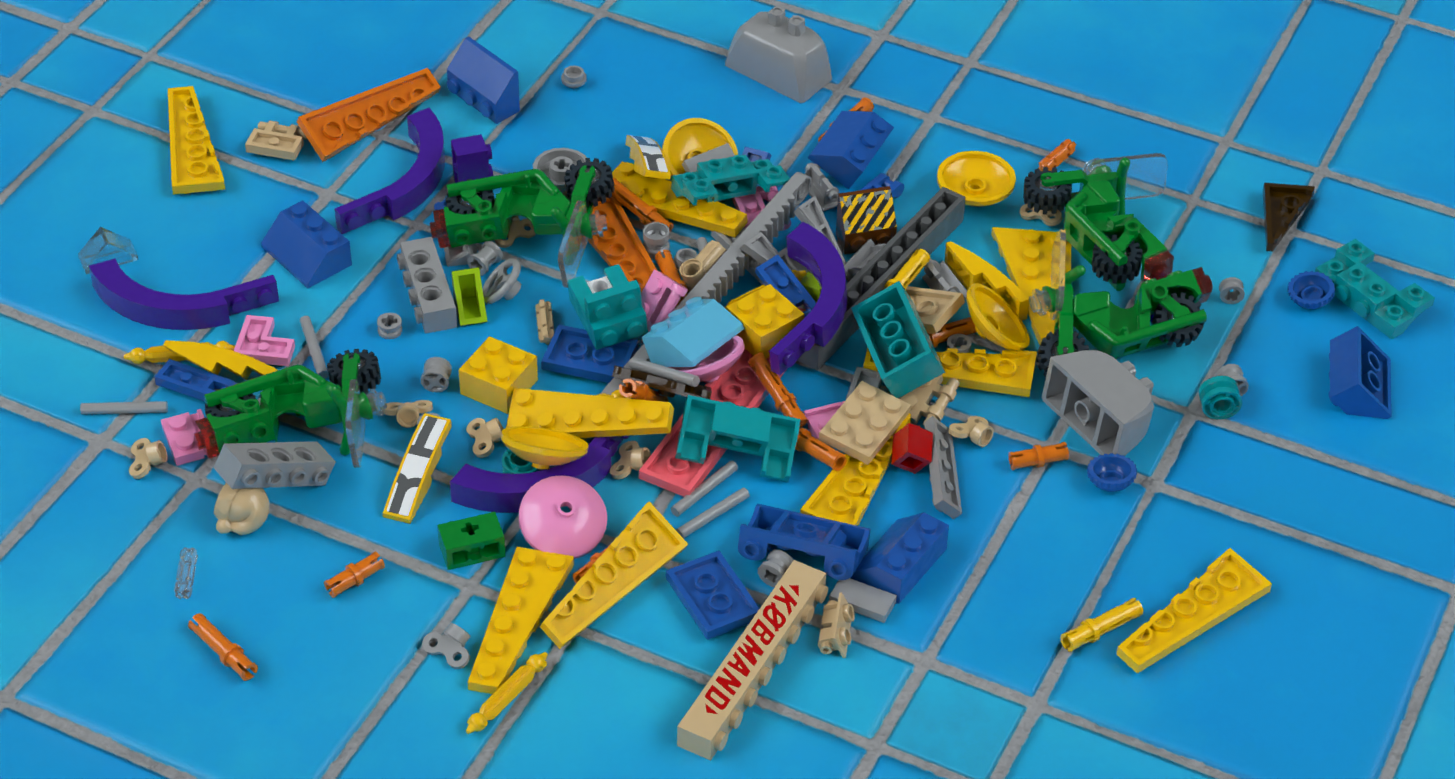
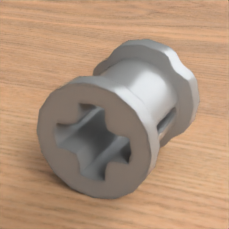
[467,241,503,276]

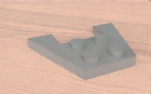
[740,196,846,272]

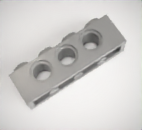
[397,237,457,334]
[214,442,336,489]

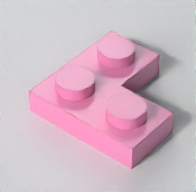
[234,315,295,366]

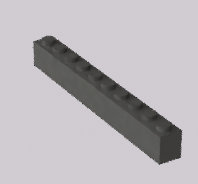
[797,187,966,371]

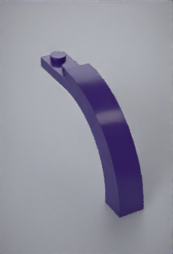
[335,108,445,234]
[769,222,847,375]
[89,258,279,330]
[450,435,630,513]

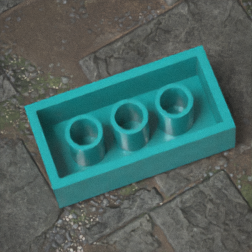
[851,281,945,398]

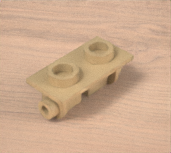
[818,592,855,658]

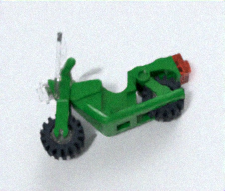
[1023,153,1174,291]
[430,158,615,288]
[1029,229,1213,377]
[193,349,387,468]

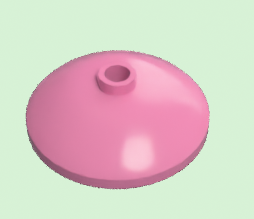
[669,336,745,383]
[518,476,607,559]

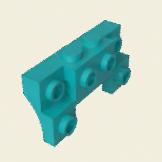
[671,154,790,206]
[1315,239,1435,339]
[675,395,800,482]

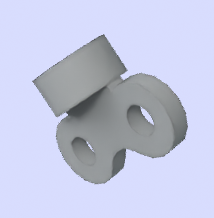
[422,623,471,669]

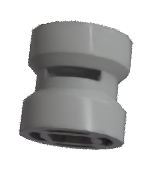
[643,222,670,260]

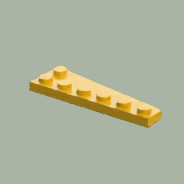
[168,86,225,194]
[612,161,748,238]
[863,348,1037,397]
[506,388,674,438]
[800,413,911,526]
[540,501,688,649]
[468,547,574,694]
[1116,548,1272,674]

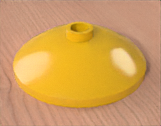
[662,118,738,176]
[937,151,1016,207]
[966,283,1030,351]
[501,426,589,469]

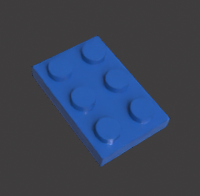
[541,324,638,383]
[666,550,760,640]

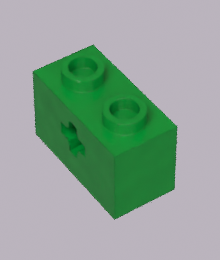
[437,512,506,570]

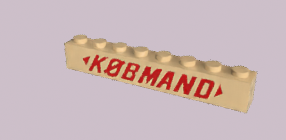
[677,560,828,761]

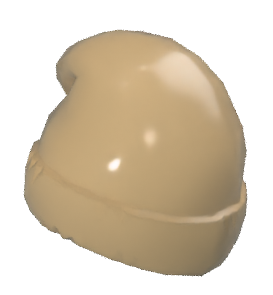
[214,483,269,535]

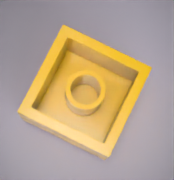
[726,284,805,358]
[458,336,538,414]

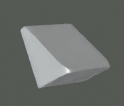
[444,244,477,267]

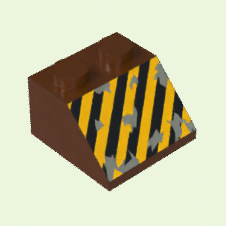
[836,186,897,254]

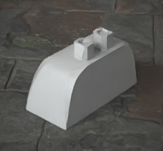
[725,6,832,103]
[1042,350,1154,456]

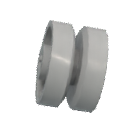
[533,148,587,204]

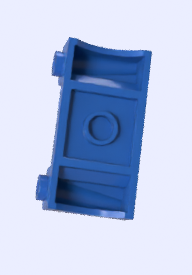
[738,503,871,580]

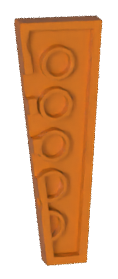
[297,68,441,162]
[584,197,657,293]

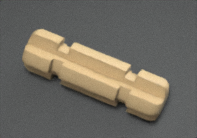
[535,299,555,345]

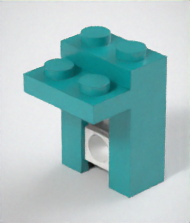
[567,264,648,350]

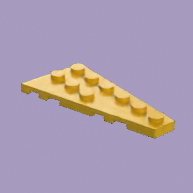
[991,227,1072,345]

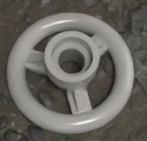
[482,258,521,304]

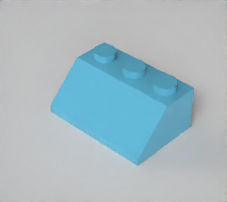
[642,297,745,367]

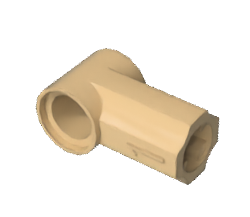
[679,240,727,292]

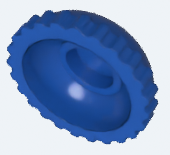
[1287,271,1335,309]
[1087,453,1137,492]

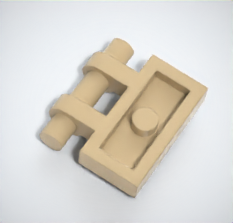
[245,120,308,161]
[898,375,960,426]

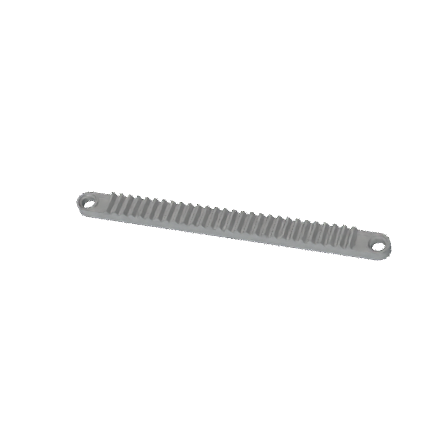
[600,172,812,395]

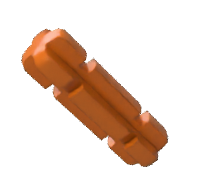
[1038,139,1076,171]

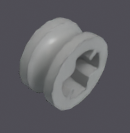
[1219,277,1245,304]
[377,313,402,339]
[946,334,971,353]

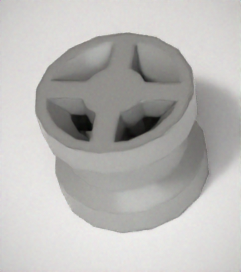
[421,357,452,393]
[1215,364,1249,396]
[758,549,793,587]

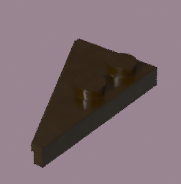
[1263,183,1315,252]
[612,365,712,399]

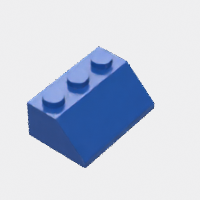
[447,36,520,124]
[808,111,894,189]
[261,200,352,288]
[1329,326,1392,419]
[850,512,949,604]

